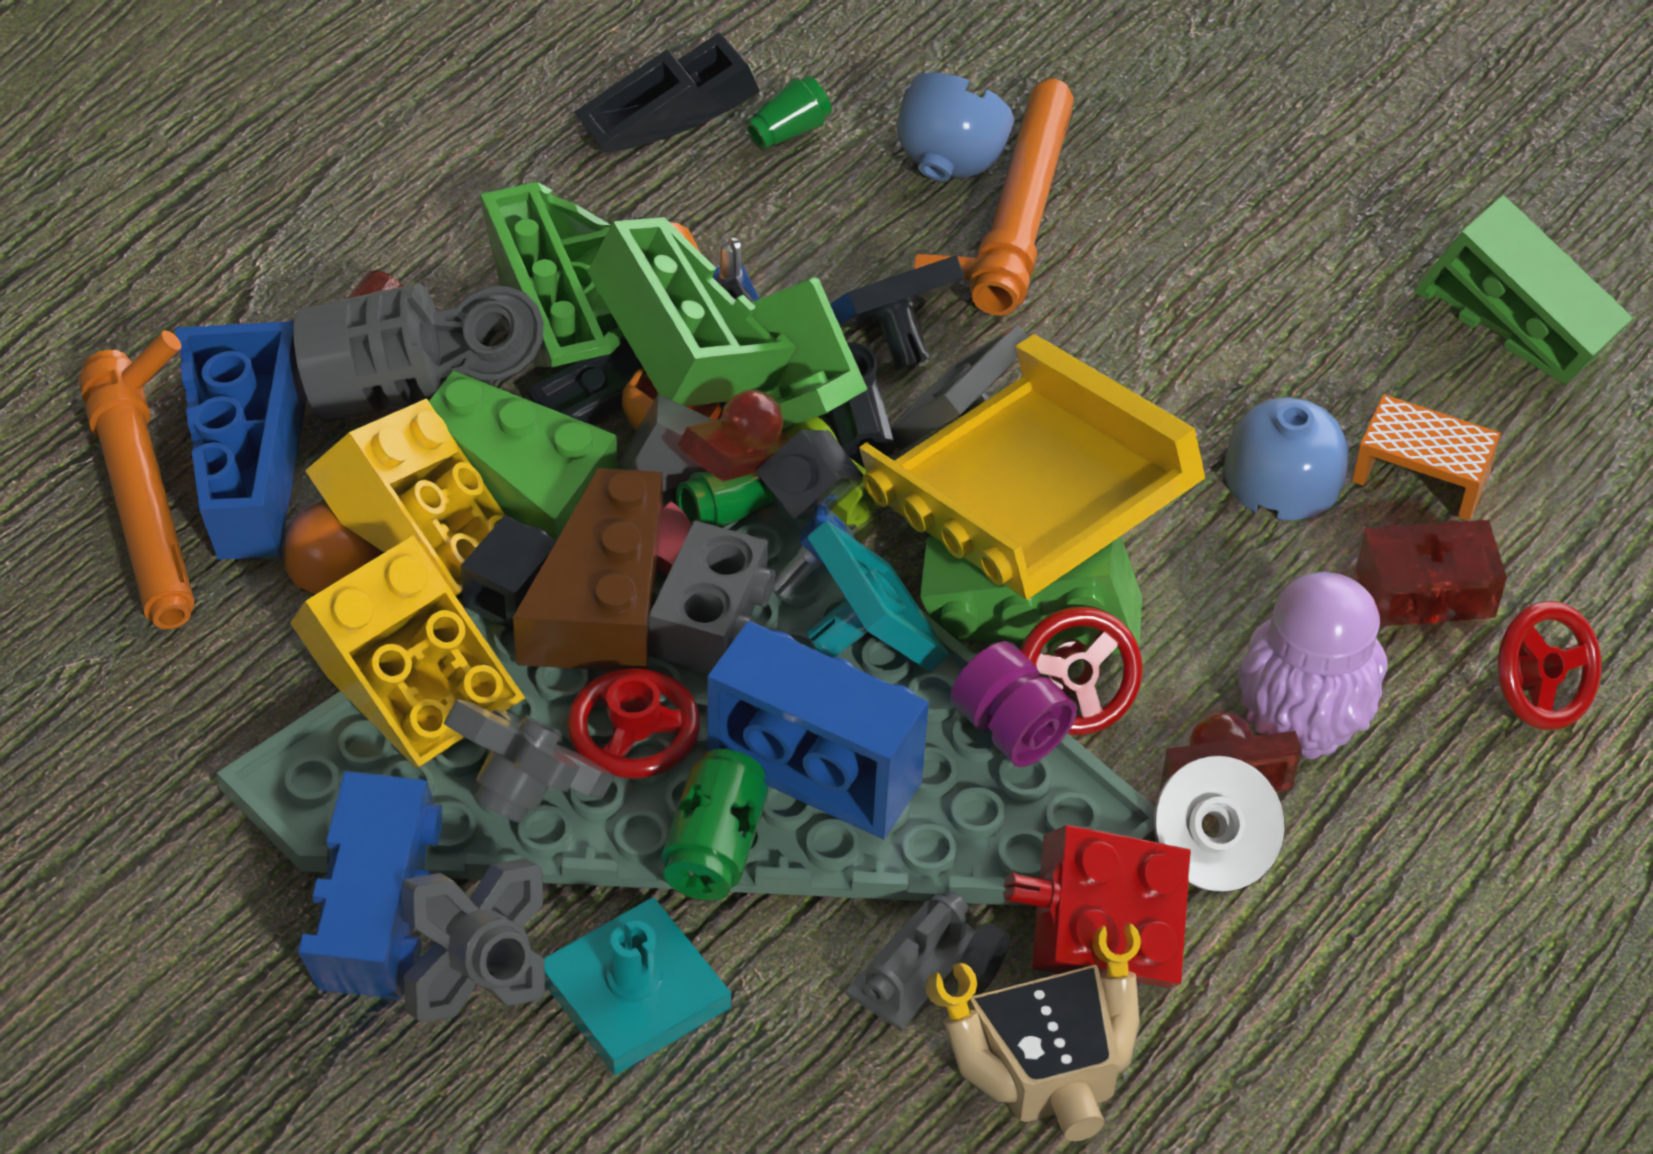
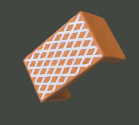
[1352,394,1501,521]

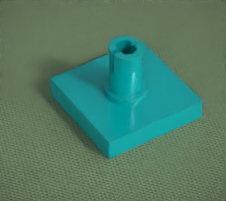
[806,520,949,671]
[544,897,731,1076]

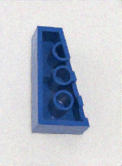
[175,321,307,560]

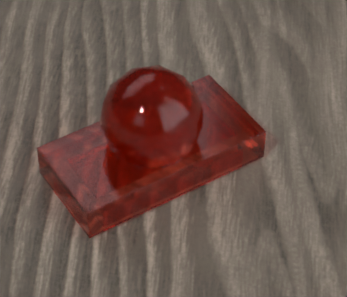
[678,390,790,482]
[1160,711,1302,792]

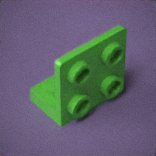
[726,277,868,445]

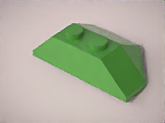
[481,182,626,367]

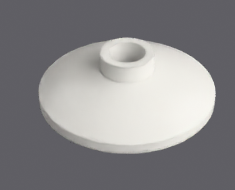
[1154,756,1284,892]

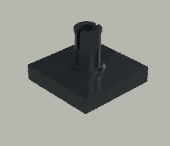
[830,255,965,371]

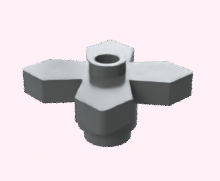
[443,699,615,823]
[402,858,545,1023]

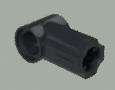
[825,342,894,468]

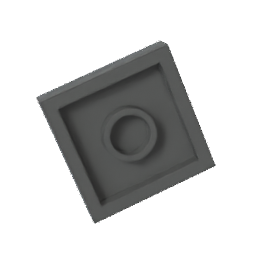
[890,324,1028,451]

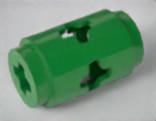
[661,749,768,901]

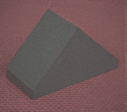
[618,394,740,491]

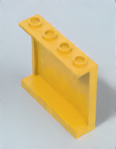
[859,334,1206,600]

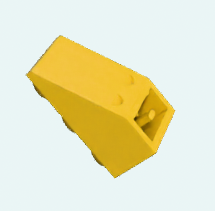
[305,399,505,596]
[290,535,525,769]

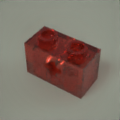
[1356,519,1507,627]

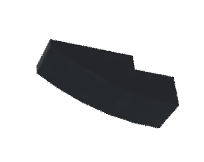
[574,32,760,153]

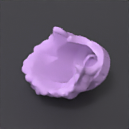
[1237,572,1388,760]

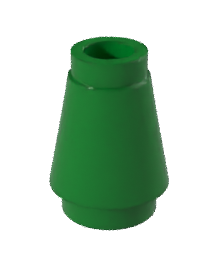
[745,75,832,150]
[676,470,775,528]

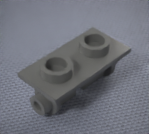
[845,891,976,1031]

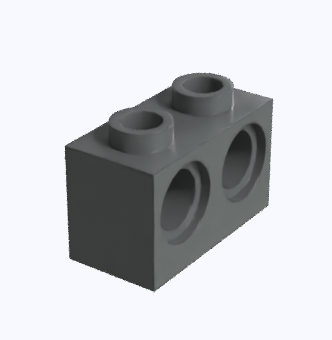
[649,520,775,673]

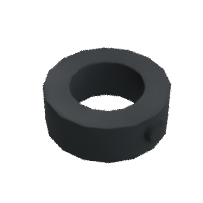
[955,922,1010,995]

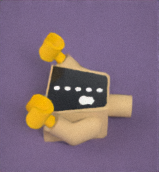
[925,923,1141,1141]

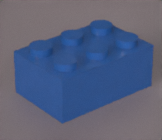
[707,620,929,840]

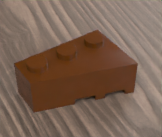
[513,468,663,671]

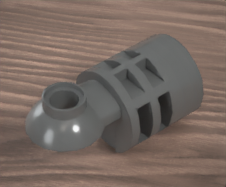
[293,283,544,423]

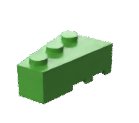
[1413,194,1633,385]
[587,217,796,407]
[429,370,618,540]
[920,536,1143,655]

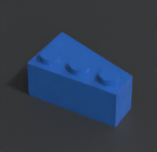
[298,771,443,1000]

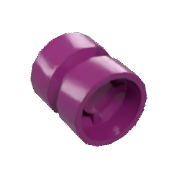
[950,641,1077,767]

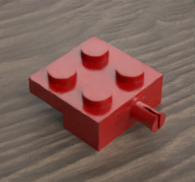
[1003,825,1191,988]

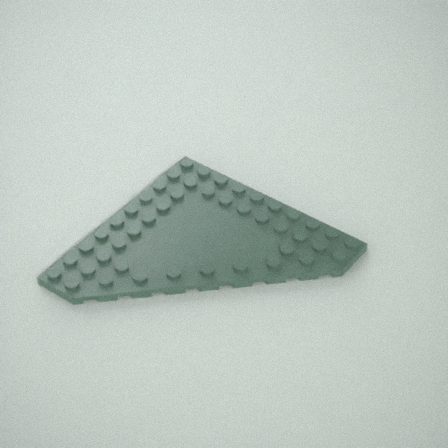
[216,457,1156,907]

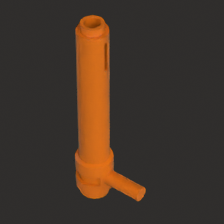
[914,79,1074,316]
[78,330,195,629]

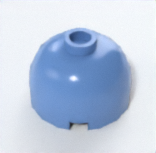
[896,72,1015,181]
[1223,397,1349,521]

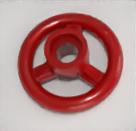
[1498,601,1602,731]
[1020,607,1143,735]
[567,668,701,779]

